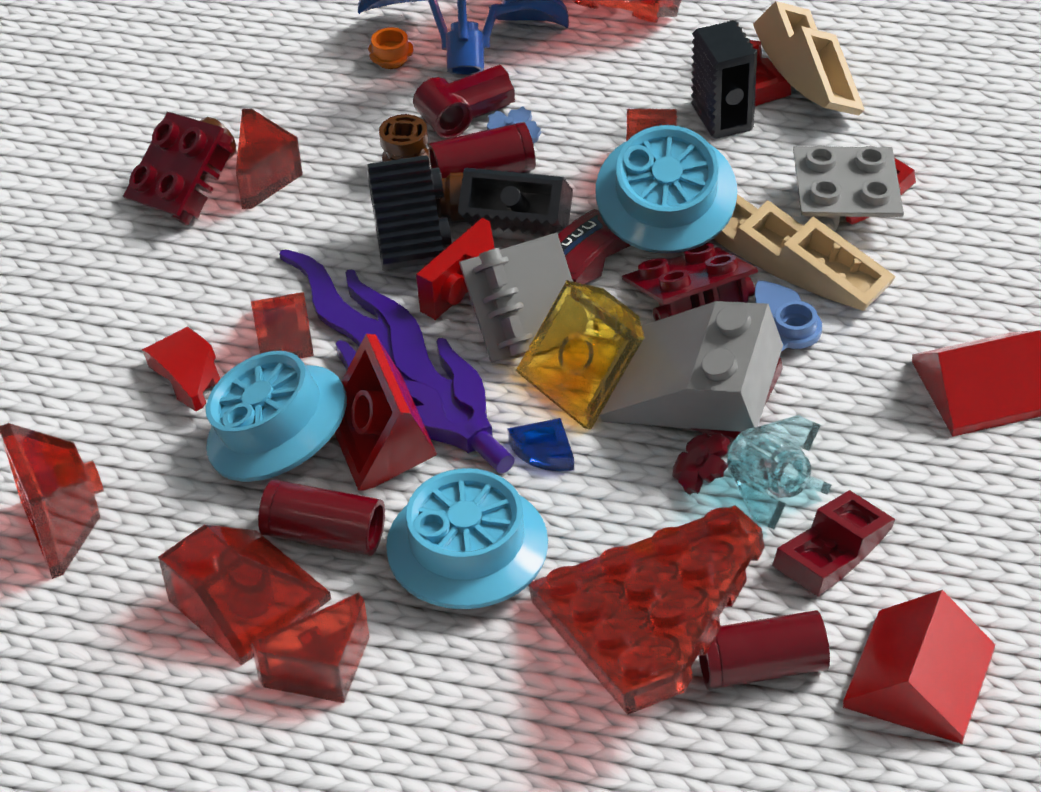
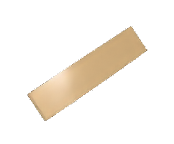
[713,194,896,311]

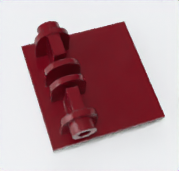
[122,112,234,226]
[622,243,758,321]

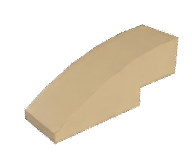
[753,1,865,116]

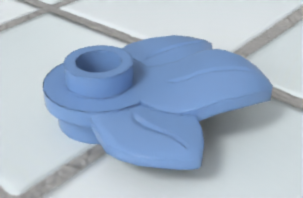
[755,280,822,352]

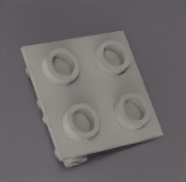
[793,145,904,232]
[459,233,589,363]

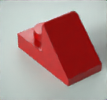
[416,218,495,320]

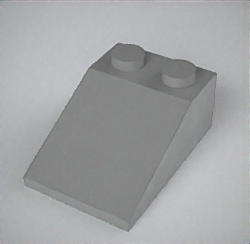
[599,301,783,433]

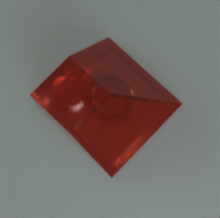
[0,423,104,579]
[158,524,331,666]

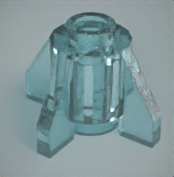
[727,415,832,530]

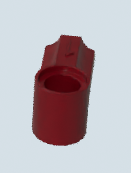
[413,65,515,139]

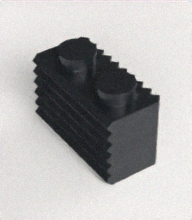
[691,20,757,139]
[367,155,452,271]
[458,168,573,236]

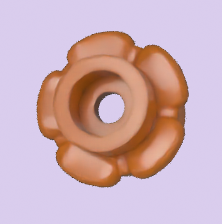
[368,27,414,69]

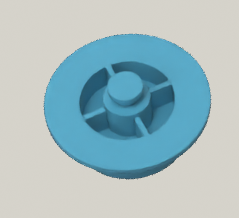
[595,125,737,254]
[206,351,347,482]
[386,468,548,609]

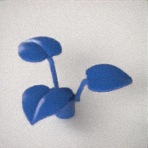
[358,0,569,75]

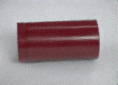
[428,122,536,178]
[258,480,385,556]
[697,610,830,690]

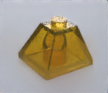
[516,280,645,430]

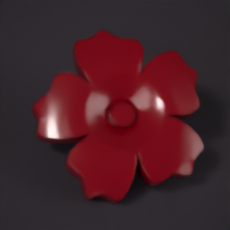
[672,433,731,495]

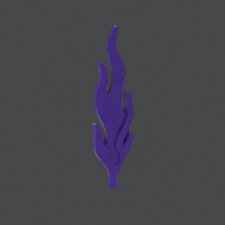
[279,250,515,474]

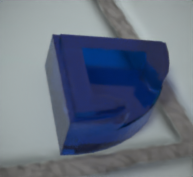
[507,418,574,471]

